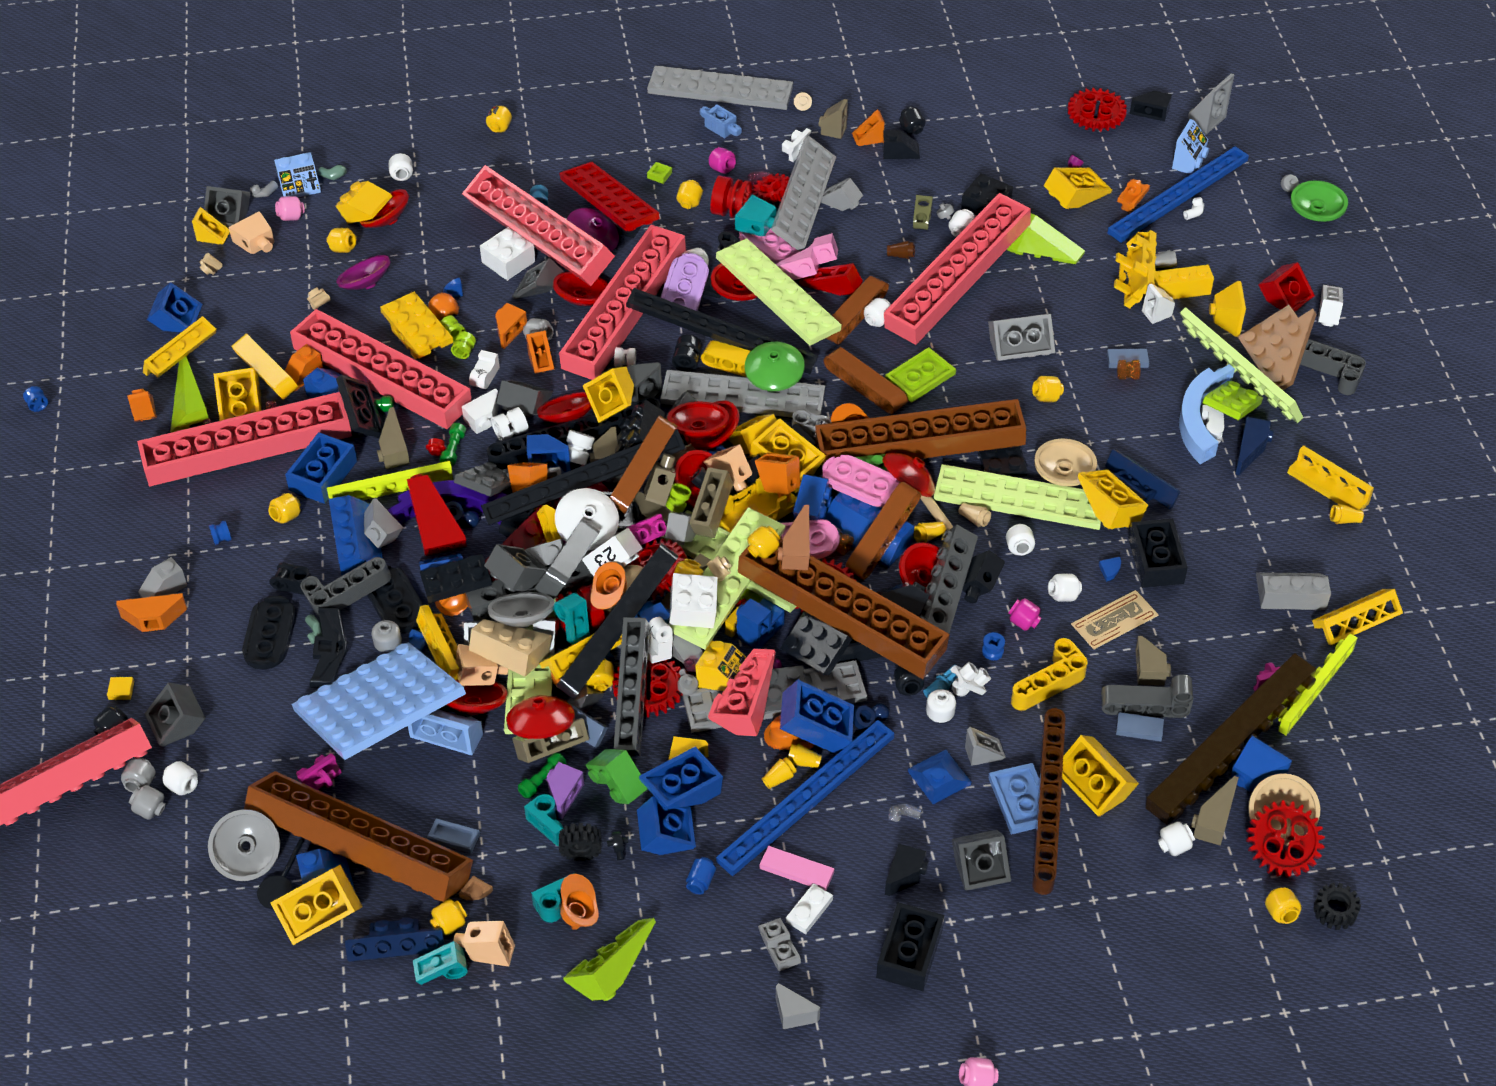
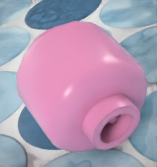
[275,196,304,221]
[959,1057,998,1086]

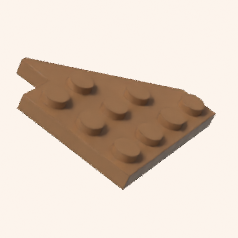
[1238,305,1317,390]

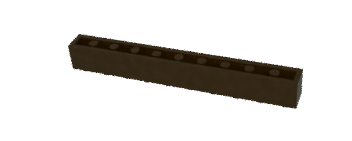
[1146,653,1316,825]

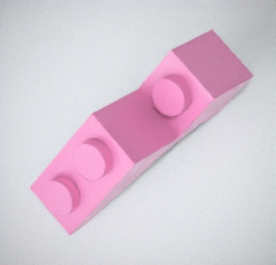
[776,233,838,280]

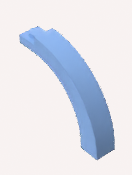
[1179,364,1235,464]

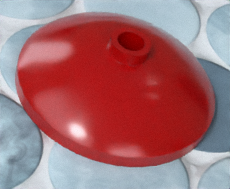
[360,189,409,228]
[711,263,757,301]
[553,272,608,306]
[537,392,592,423]
[667,401,729,438]
[684,401,740,450]
[673,450,713,508]
[882,453,935,497]
[899,543,940,593]
[447,680,508,715]
[506,695,575,739]

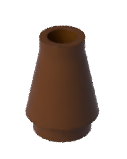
[887,240,915,259]

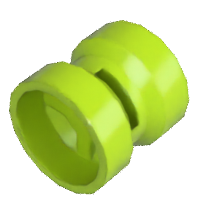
[441,315,466,342]
[451,331,476,359]
[665,483,691,513]

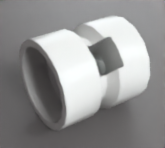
[491,407,529,441]
[566,430,595,465]

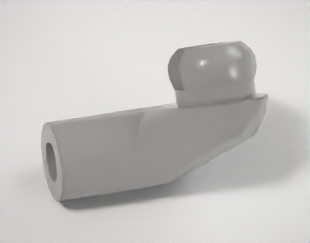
[250,181,278,198]

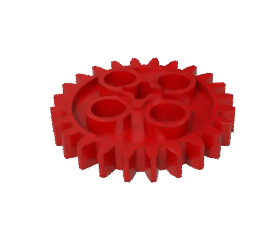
[1068,88,1127,132]
[626,538,688,600]
[612,659,682,717]
[1246,800,1325,878]

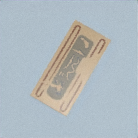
[1071,590,1159,649]

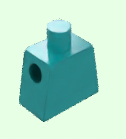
[735,195,776,236]

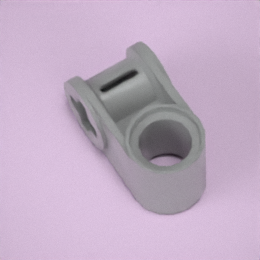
[792,410,831,441]

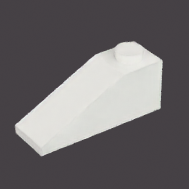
[1318,285,1343,327]

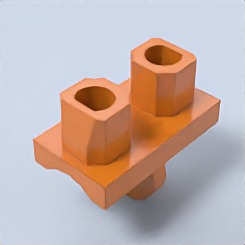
[1117,179,1150,212]

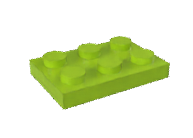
[885,347,956,403]
[1202,381,1263,420]

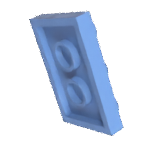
[988,763,1051,834]

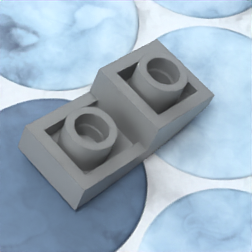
[758,918,801,971]

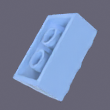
[408,709,483,755]

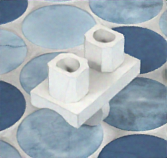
[782,128,811,162]
[950,662,991,697]

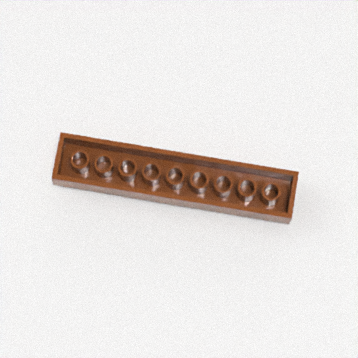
[815,399,1026,470]
[738,538,950,679]
[244,771,473,902]

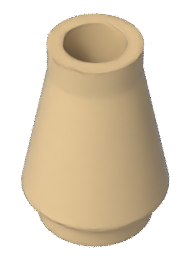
[959,503,991,527]

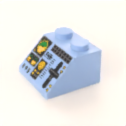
[1172,119,1209,175]
[274,152,321,197]

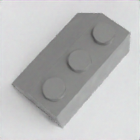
[988,314,1055,361]
[1256,572,1331,610]

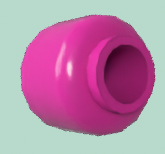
[709,147,736,174]
[1008,598,1042,631]

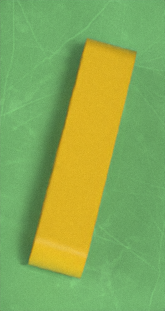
[231,334,298,400]
[701,340,751,377]

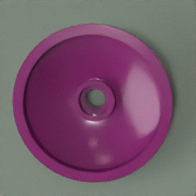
[566,208,619,252]
[336,255,391,290]

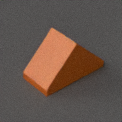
[852,109,885,146]
[526,330,554,373]

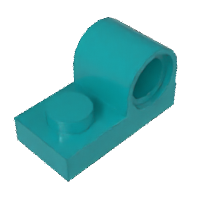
[554,593,590,645]
[524,794,564,847]
[531,873,575,923]
[413,941,468,985]

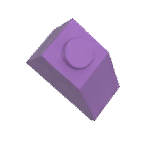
[546,762,584,819]

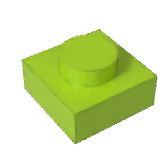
[647,162,672,184]

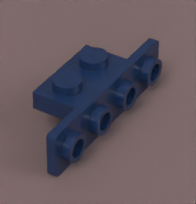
[1105,449,1180,509]
[345,917,445,962]

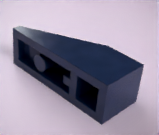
[1235,417,1274,475]

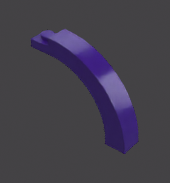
[388,480,506,525]

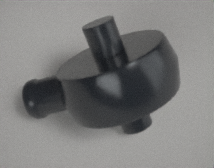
[607,831,628,861]

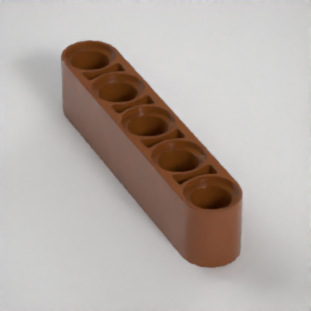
[825,276,889,345]
[823,347,908,414]
[609,415,677,514]
[845,482,921,580]

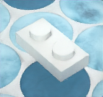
[786,884,833,934]

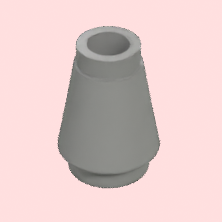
[1155,250,1177,269]

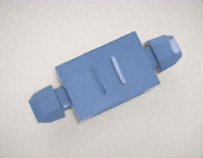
[700,104,742,139]

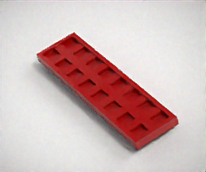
[559,162,660,231]

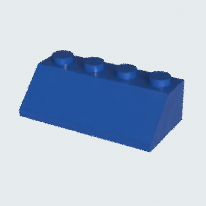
[824,492,914,568]
[329,495,383,576]

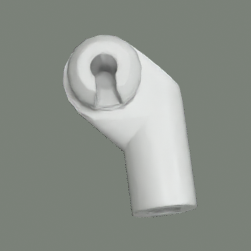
[1183,197,1204,220]

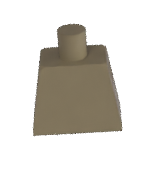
[644,453,676,506]

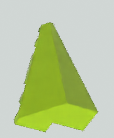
[170,356,209,433]

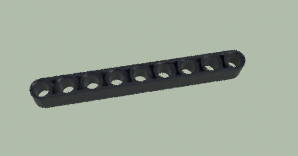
[487,398,660,470]
[556,544,679,699]

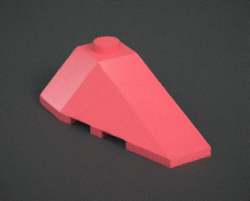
[708,649,776,736]

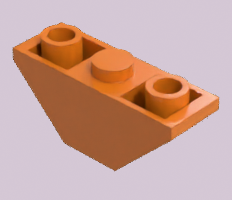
[127,389,156,422]
[116,593,187,632]

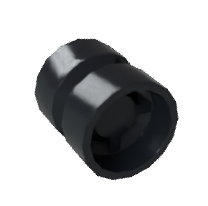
[672,334,702,372]

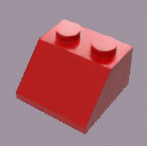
[1258,262,1315,312]

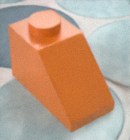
[495,303,527,349]
[285,344,323,392]

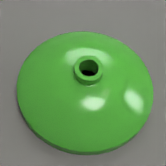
[1291,181,1348,222]
[745,342,805,391]

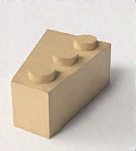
[469,619,552,677]

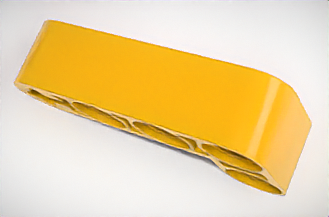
[1011,638,1088,711]

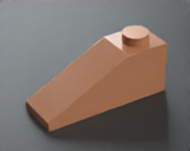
[777,505,810,570]

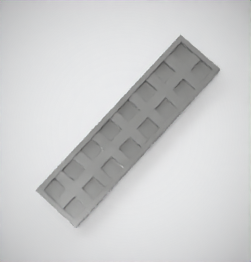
[647,66,793,110]
[771,135,836,252]
[660,370,825,417]
[682,660,867,733]

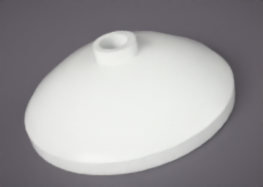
[555,488,619,550]

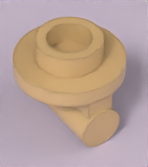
[794,92,812,111]
[199,253,223,275]
[307,287,331,310]
[707,556,732,582]

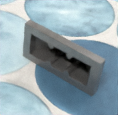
[567,684,604,713]

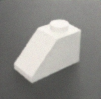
[1142,283,1175,324]
[462,389,499,434]

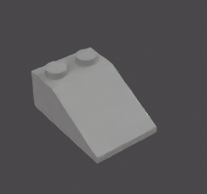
[1188,73,1234,135]

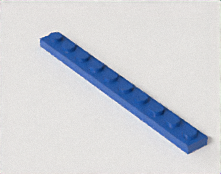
[1107,146,1249,243]
[716,720,895,876]

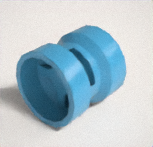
[530,185,548,207]

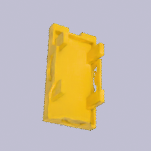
[1114,230,1157,308]
[380,291,454,359]
[719,477,797,533]

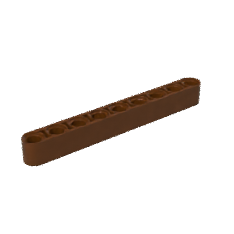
[1032,708,1066,895]

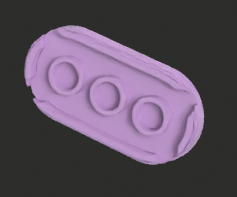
[660,253,709,311]

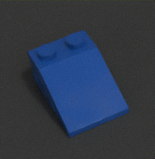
[639,747,723,810]

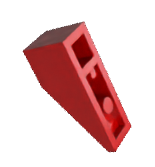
[799,263,863,296]

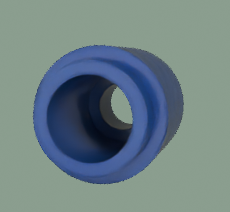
[686,857,716,895]

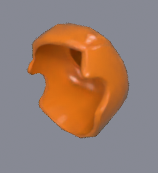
[428,292,459,320]

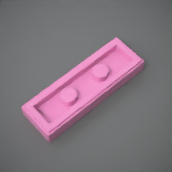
[760,846,834,891]

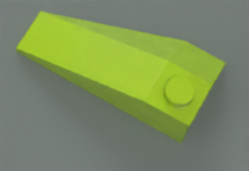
[1007,213,1085,264]
[563,918,656,1001]

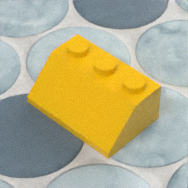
[1154,265,1214,299]
[750,418,826,493]
[1062,735,1139,816]

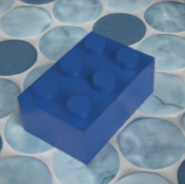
[285,432,357,504]
[780,680,854,754]

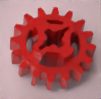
[752,173,789,204]

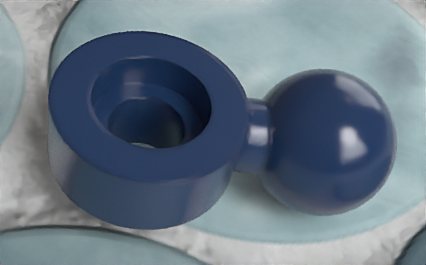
[446,501,480,528]
[853,703,889,730]

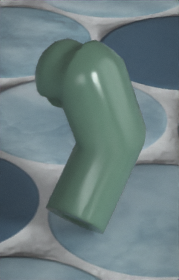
[318,165,347,180]
[305,614,323,644]

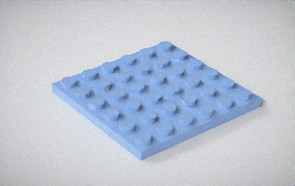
[292,642,466,760]

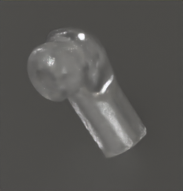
[888,804,923,822]

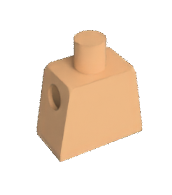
[229,212,274,254]
[704,444,752,493]
[455,644,508,686]
[453,921,515,966]

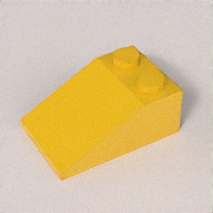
[1044,168,1112,209]
[214,367,261,421]
[1077,470,1148,529]
[270,865,363,945]

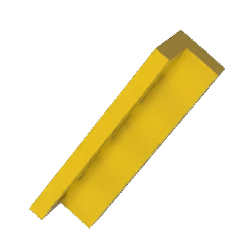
[143,316,217,378]
[1287,445,1374,511]
[1312,589,1403,645]
[416,605,459,680]
[539,633,622,680]

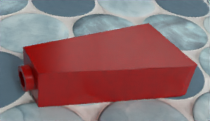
[407,474,466,556]

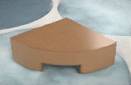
[459,876,493,900]

